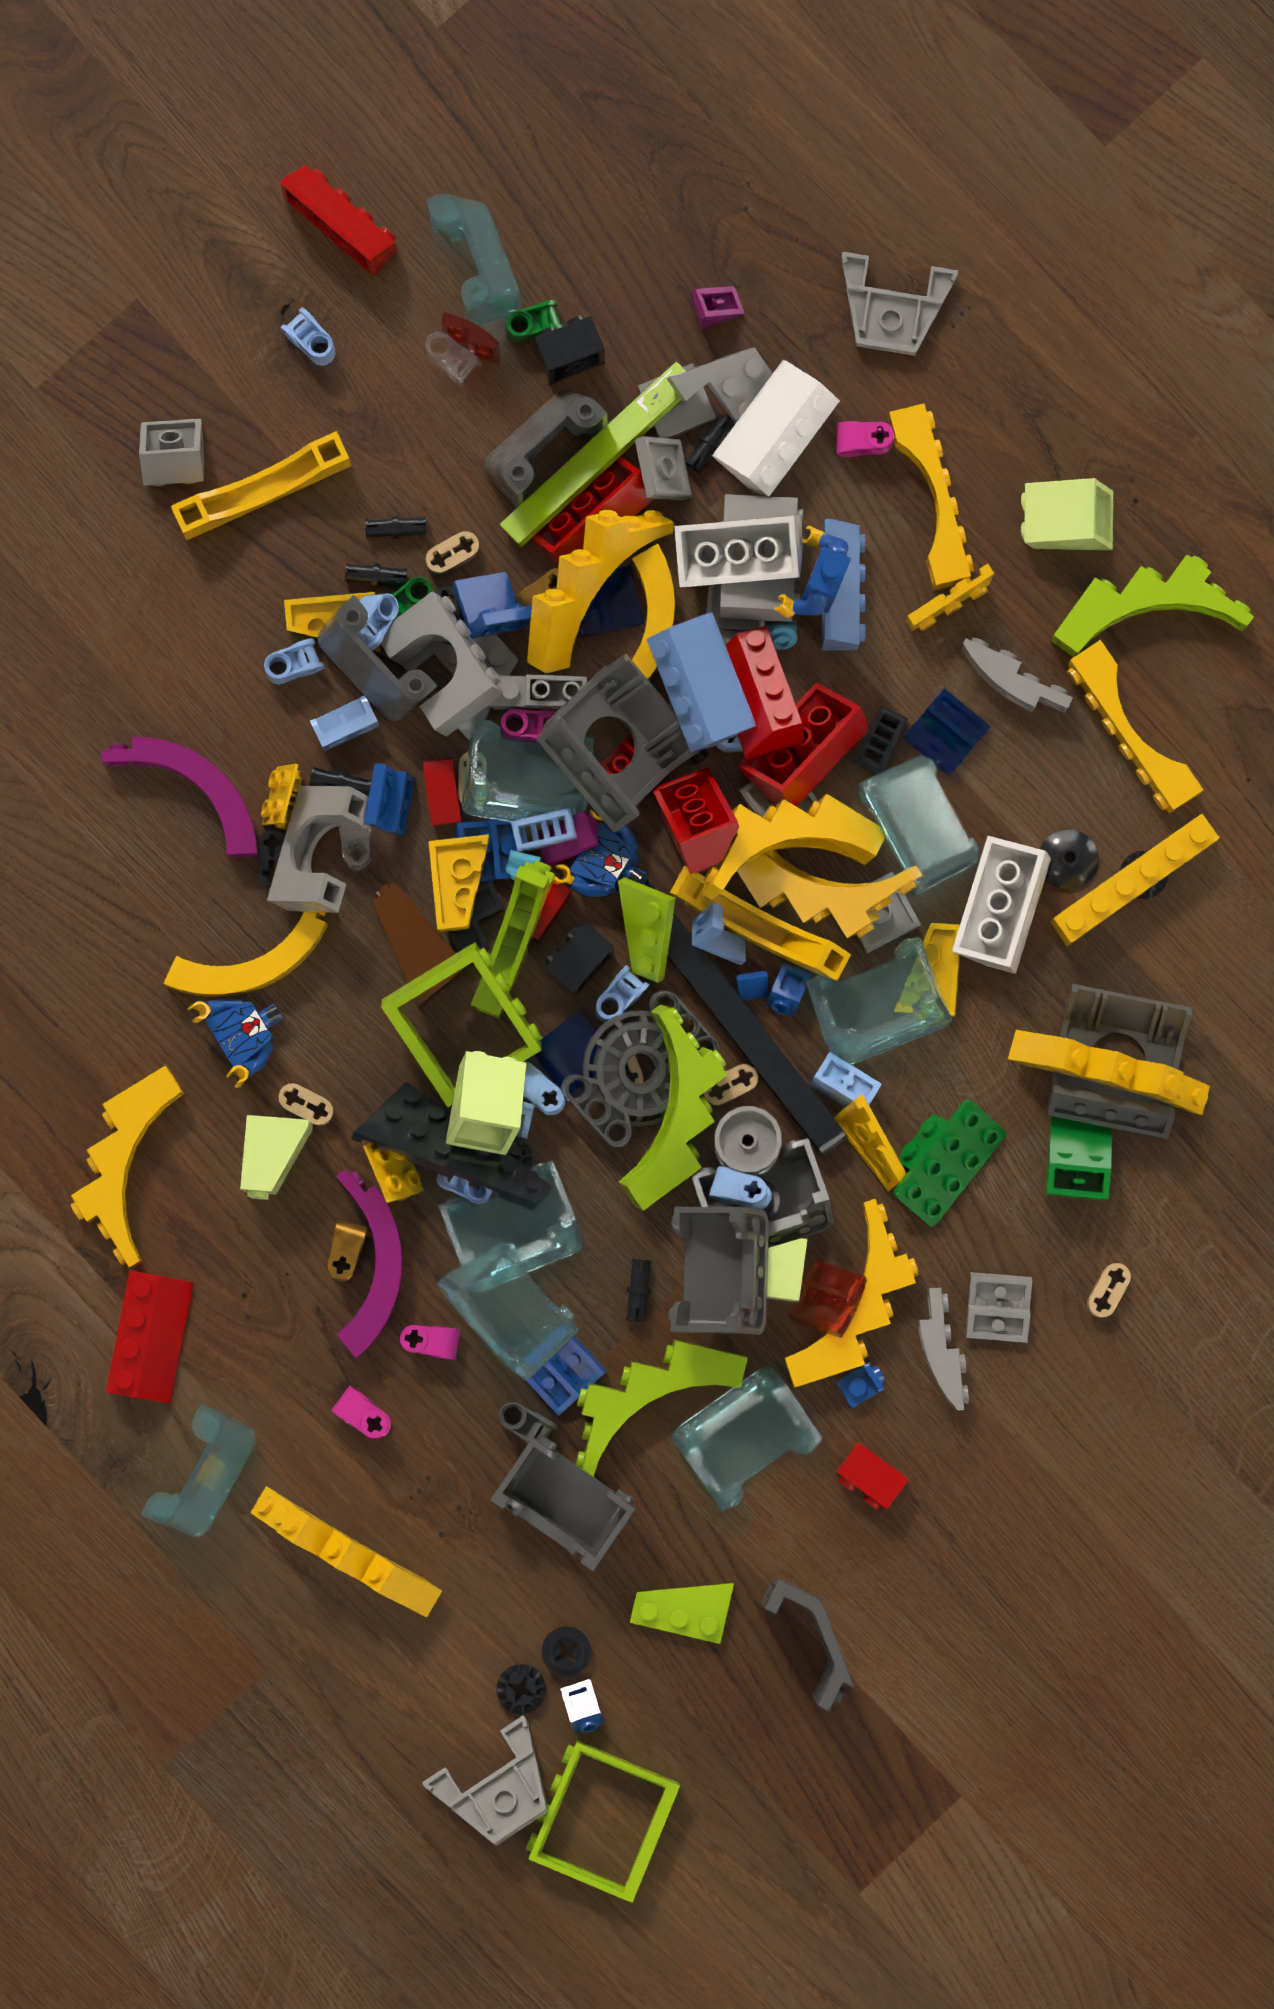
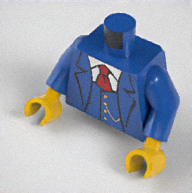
[774,526,851,618]
[553,810,648,897]
[188,998,283,1088]

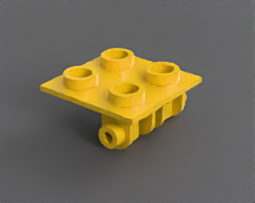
[261,764,303,830]
[363,1143,424,1203]

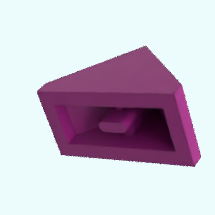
[691,286,745,330]

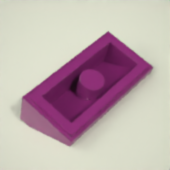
[538,811,598,866]

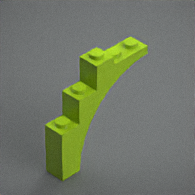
[1050,555,1254,657]
[471,860,555,1019]
[619,1005,728,1211]
[576,1339,748,1477]

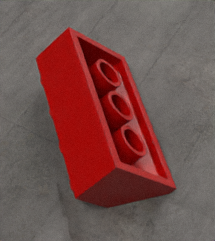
[279,165,397,277]
[531,456,654,567]
[725,625,804,759]
[738,682,869,807]
[652,767,739,874]
[106,1270,194,1404]

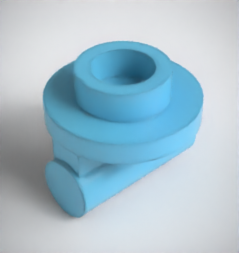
[766,622,797,650]
[506,850,540,881]

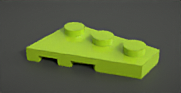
[618,877,676,983]
[630,1583,734,1644]

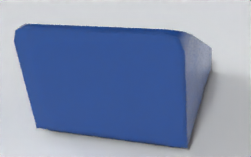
[736,971,769,1001]

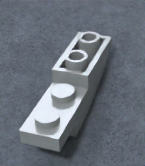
[961,638,1073,713]
[486,675,587,710]
[917,1288,969,1411]

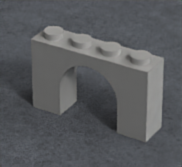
[719,494,803,622]
[381,591,504,737]
[267,786,369,913]

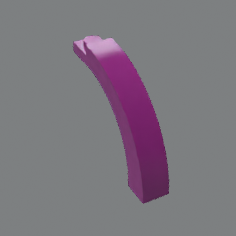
[101,737,259,858]
[336,1169,403,1359]

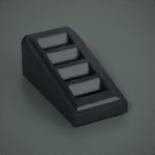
[853,706,908,776]

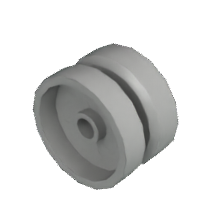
[714,1106,782,1177]

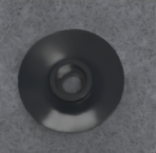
[1040,829,1099,890]

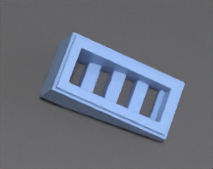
[511,808,577,853]

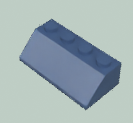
[822,519,865,651]
[647,612,757,752]

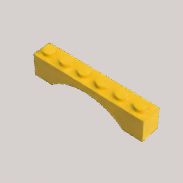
[887,403,974,591]
[171,431,351,541]
[1067,640,1203,814]
[1050,814,1220,947]

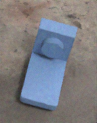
[692,902,746,965]

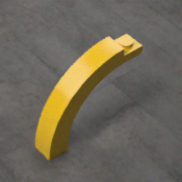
[632,544,675,682]
[670,866,851,981]
[164,912,328,997]

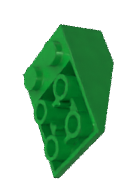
[1043,1116,1112,1201]

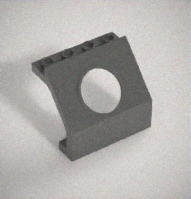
[536,654,700,833]
[1047,984,1192,1139]
[760,1575,854,1711]

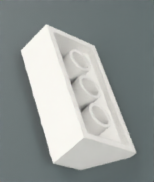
[712,360,840,497]
[674,515,803,587]
[952,836,1051,974]

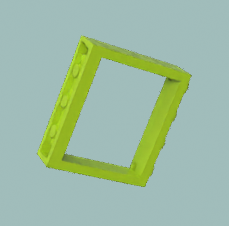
[381,942,543,1107]
[526,1740,680,1903]

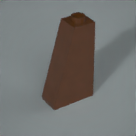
[372,883,468,1008]

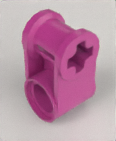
[836,421,894,457]
[500,709,556,744]
[400,1325,460,1360]
[331,1385,391,1438]

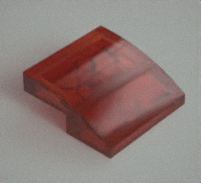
[441,312,501,363]
[789,1260,867,1338]

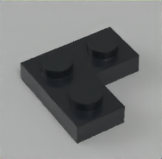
[448,881,505,952]

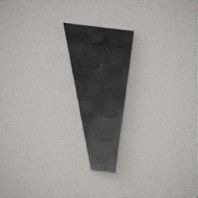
[351,1082,553,1211]

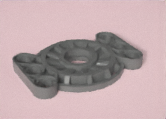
[561,990,719,1147]

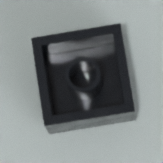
[535,315,605,385]
[545,922,614,998]

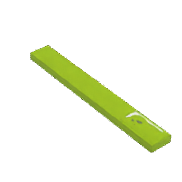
[499,362,686,547]

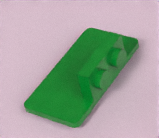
[894,1099,1006,1227]

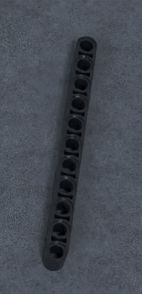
[644,879,848,1157]

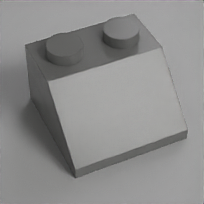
[139,418,205,486]

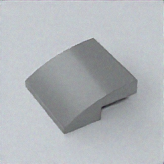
[966,1272,1032,1343]

